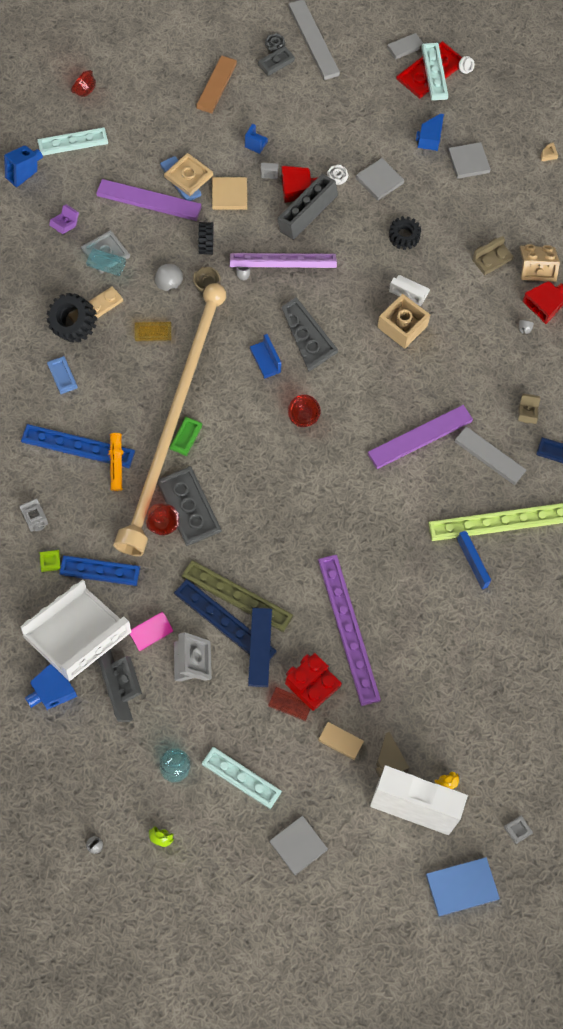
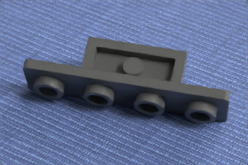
[97,649,142,722]

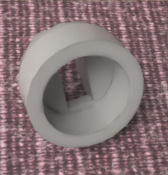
[236,267,250,280]
[518,320,534,334]
[86,836,103,854]

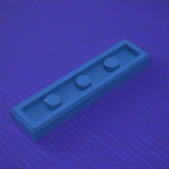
[59,555,140,586]

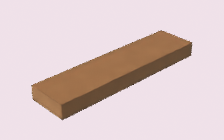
[197,56,237,113]

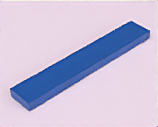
[21,424,135,468]

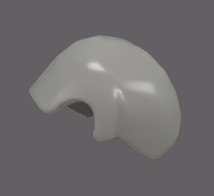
[155,264,183,291]

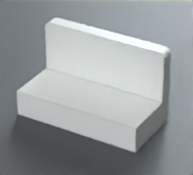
[389,275,430,306]

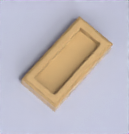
[318,722,364,760]

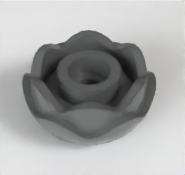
[265,33,286,52]

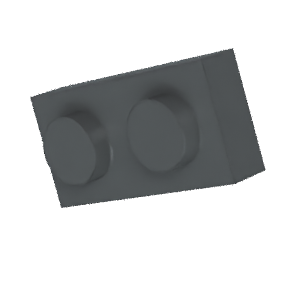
[258,46,295,76]

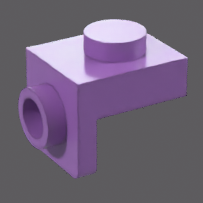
[49,204,79,234]

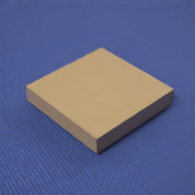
[164,153,213,196]
[212,177,247,210]

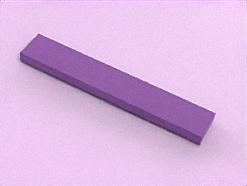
[97,179,202,221]
[367,405,473,469]

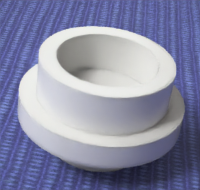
[459,56,475,74]

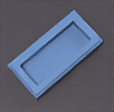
[47,356,78,395]

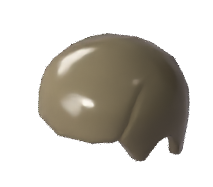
[193,267,221,293]

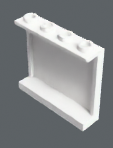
[21,580,131,681]

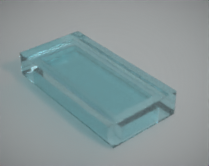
[86,248,126,276]

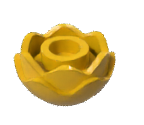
[434,771,459,789]

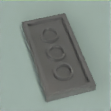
[157,466,222,546]

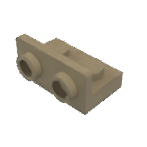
[472,236,514,275]

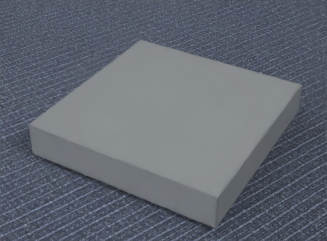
[448,142,491,179]
[356,158,404,201]
[81,230,130,274]
[269,815,328,876]

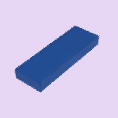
[457,530,491,589]

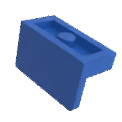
[250,334,281,379]

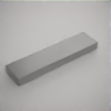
[455,427,526,485]

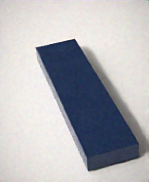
[248,608,272,687]

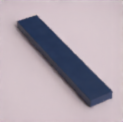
[174,579,277,660]

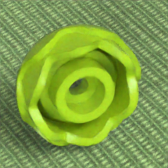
[149,826,174,847]

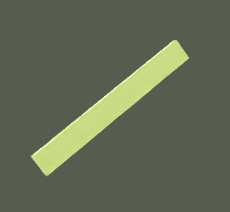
[428,503,563,541]

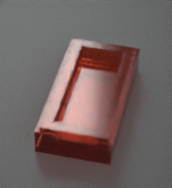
[268,687,311,721]

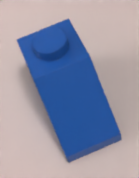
[416,113,444,151]

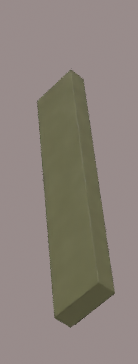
[182,560,293,633]

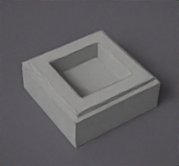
[261,163,278,179]
[504,815,533,845]

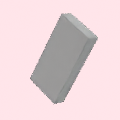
[387,33,424,60]

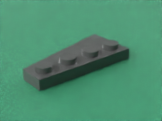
[282,297,338,372]

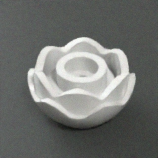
[327,165,349,185]

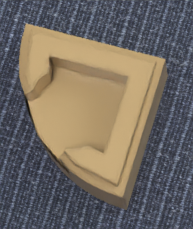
[541,142,558,161]

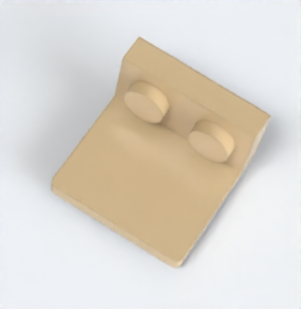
[520,244,560,282]

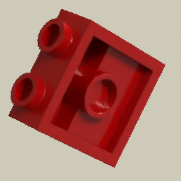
[285,653,342,711]

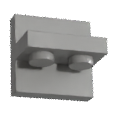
[174,632,212,682]

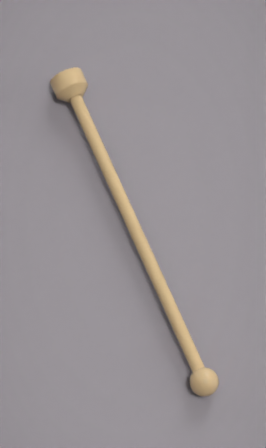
[113,283,226,556]

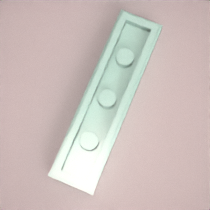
[421,43,448,100]
[37,127,108,155]
[202,747,282,809]

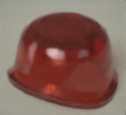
[70,70,96,97]
[288,395,321,427]
[146,503,179,535]

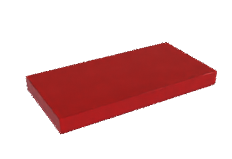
[396,41,462,99]

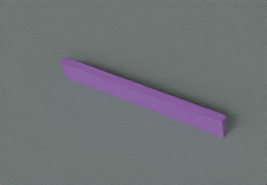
[318,554,381,706]

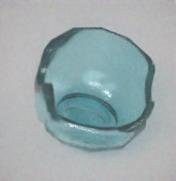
[159,749,191,783]

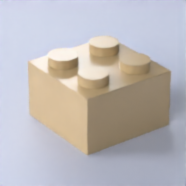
[377,294,430,349]

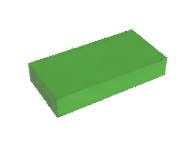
[170,417,203,456]

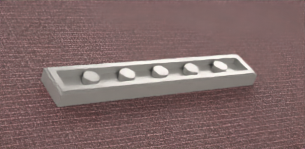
[288,0,340,80]

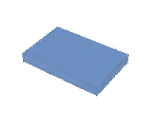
[426,857,500,917]

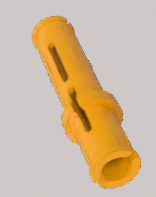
[108,433,124,491]

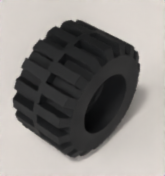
[46,293,97,343]

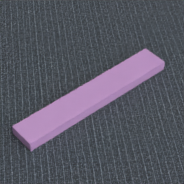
[230,253,337,268]

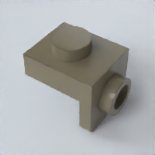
[518,394,540,424]

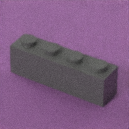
[277,174,338,240]

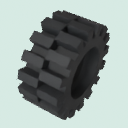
[389,216,421,250]
[198,222,214,255]

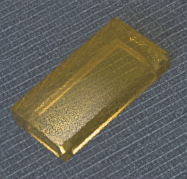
[135,322,172,341]

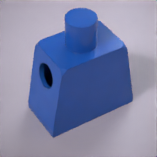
[4,146,43,188]
[25,664,77,710]

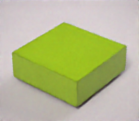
[39,550,61,572]

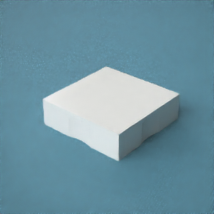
[370,765,468,835]

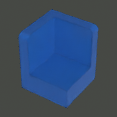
[245,124,268,154]

